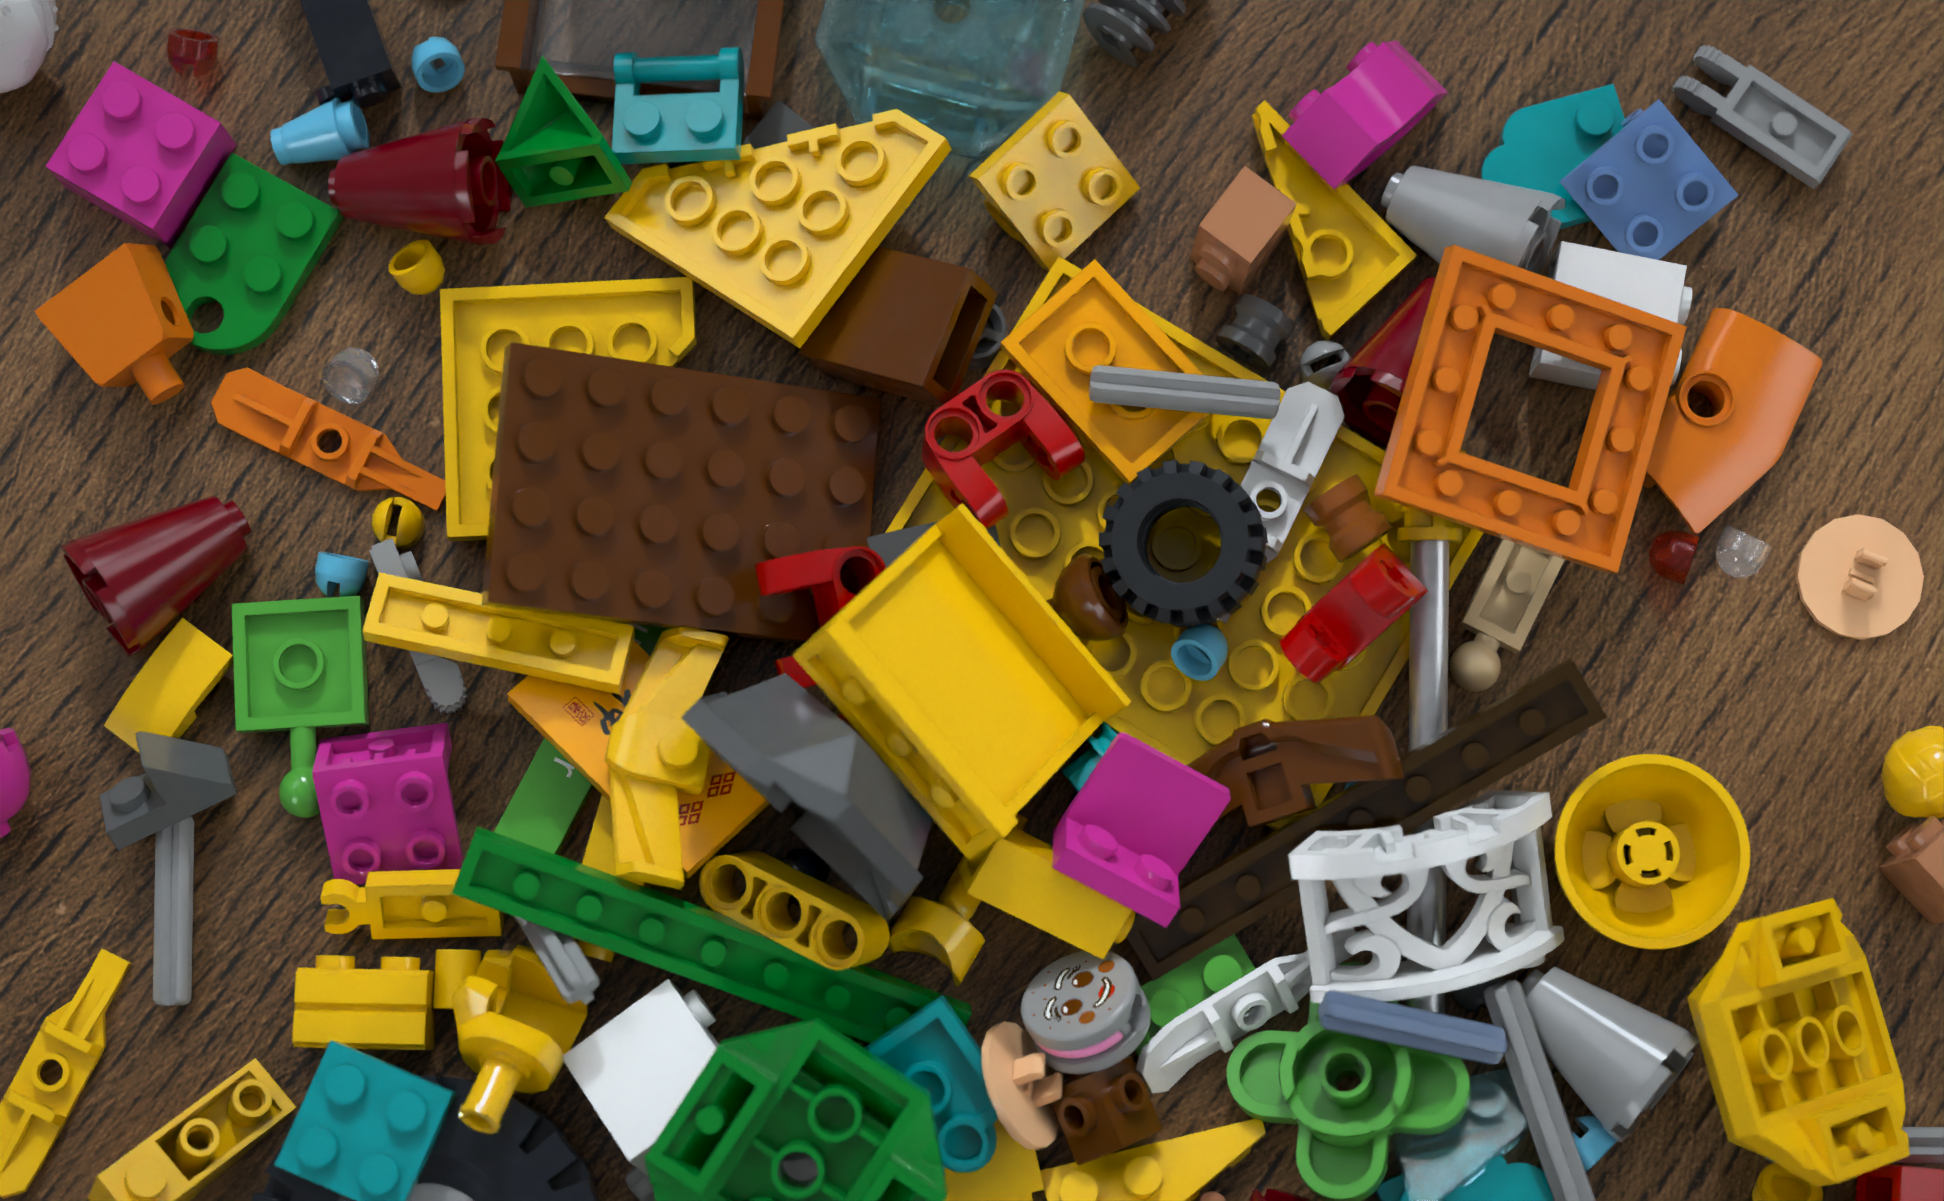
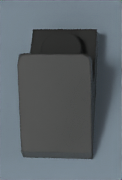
[99,731,237,850]

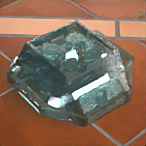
[815,0,1086,160]

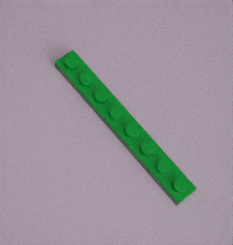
[452,826,972,1043]

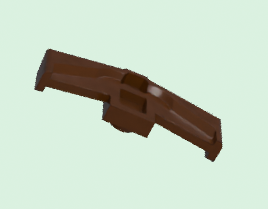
[1186,715,1404,827]

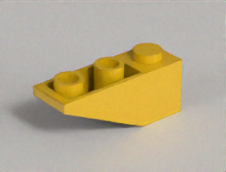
[88,1058,297,1201]

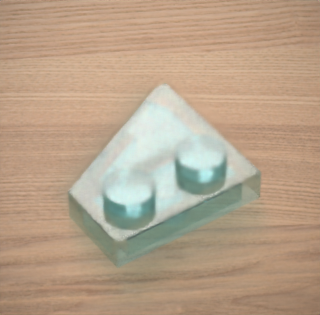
[1391,1068,1528,1201]

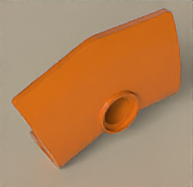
[1642,308,1822,535]

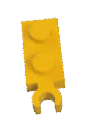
[320,869,504,940]

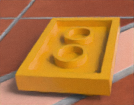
[1000,259,1210,485]

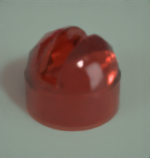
[166,28,219,77]
[1648,531,1700,585]

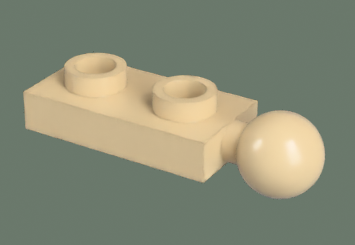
[1449,539,1565,692]

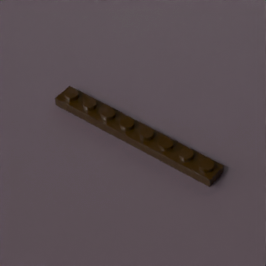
[1126,658,1607,981]

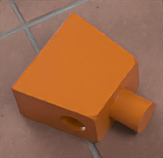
[35,243,194,405]

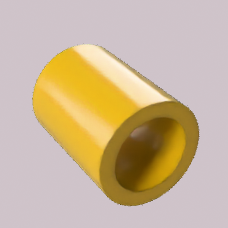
[433,949,482,1010]

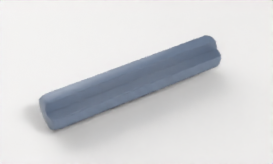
[1318,990,1508,1065]

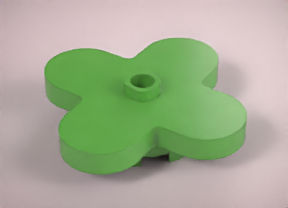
[1227,962,1471,1201]

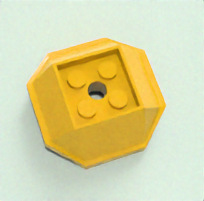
[1687,898,1910,1187]

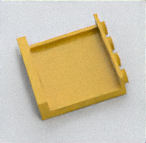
[793,503,1132,859]

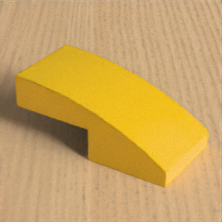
[104,617,234,754]

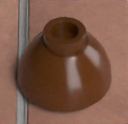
[1046,554,1128,641]

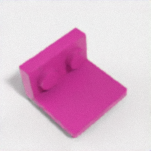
[312,722,464,885]
[1052,732,1231,927]

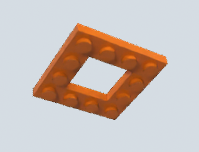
[1373,245,1687,574]

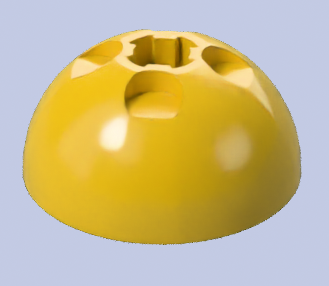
[1554,754,1750,949]

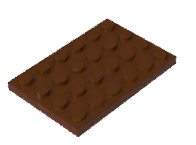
[481,342,880,644]

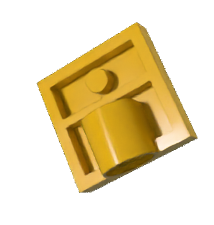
[969,91,1140,271]

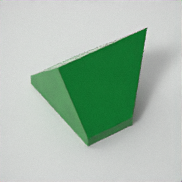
[495,55,632,208]

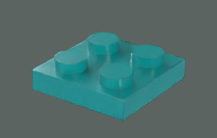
[275,1040,456,1201]

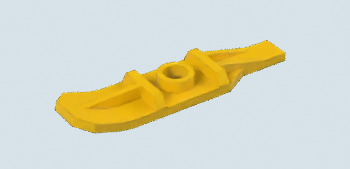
[0,948,132,1199]

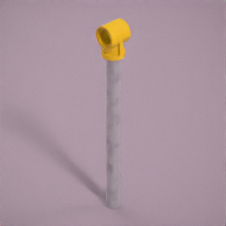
[1392,450,1467,1014]

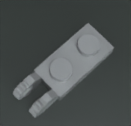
[1672,45,1853,189]
[369,538,468,715]

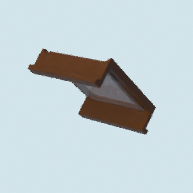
[495,0,785,121]

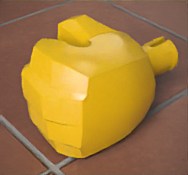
[451,945,589,1133]

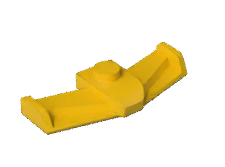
[605,627,729,890]

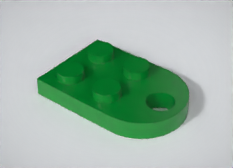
[165,152,344,355]

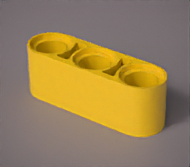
[699,850,890,970]

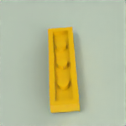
[362,572,635,694]

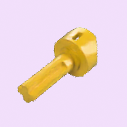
[888,814,1028,986]

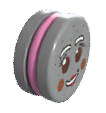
[1021,951,1151,1074]

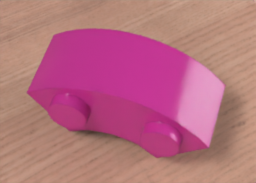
[1282,40,1448,189]

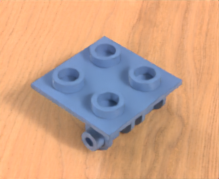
[1559,99,1738,260]

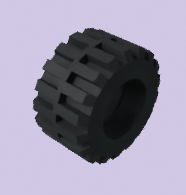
[1099,460,1268,628]

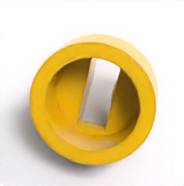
[388,239,445,295]
[371,497,425,550]

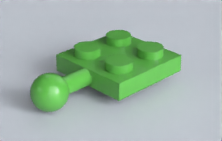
[232,596,369,818]

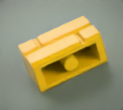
[292,955,436,1051]

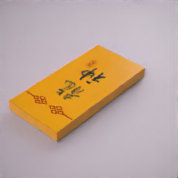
[507,621,770,879]

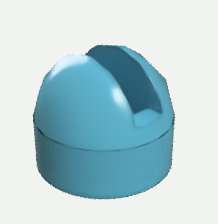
[411,37,465,93]
[315,552,369,597]
[1171,624,1228,681]
[1572,1115,1617,1173]

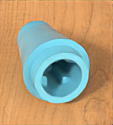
[270,98,370,166]

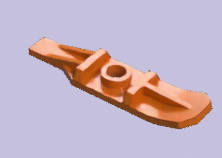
[211,367,446,512]

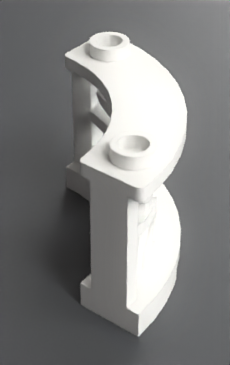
[1288,790,1565,1003]

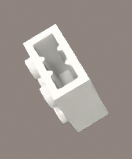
[1529,241,1692,390]
[563,979,719,1176]

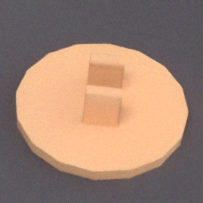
[1795,514,1924,640]
[982,1021,1063,1150]

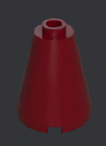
[328,118,512,245]
[1329,277,1436,448]
[61,495,252,657]

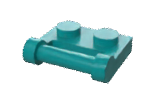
[612,47,745,164]

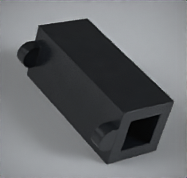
[300,0,402,108]

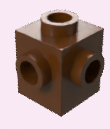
[1051,1056,1163,1166]

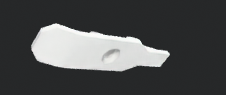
[1218,382,1345,623]
[1136,927,1357,1093]

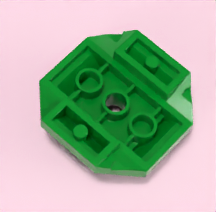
[644,1018,948,1201]

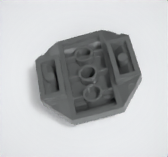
[681,673,933,922]

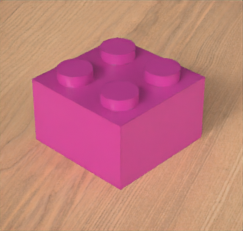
[45,61,237,249]

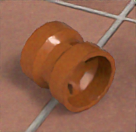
[1304,474,1393,563]

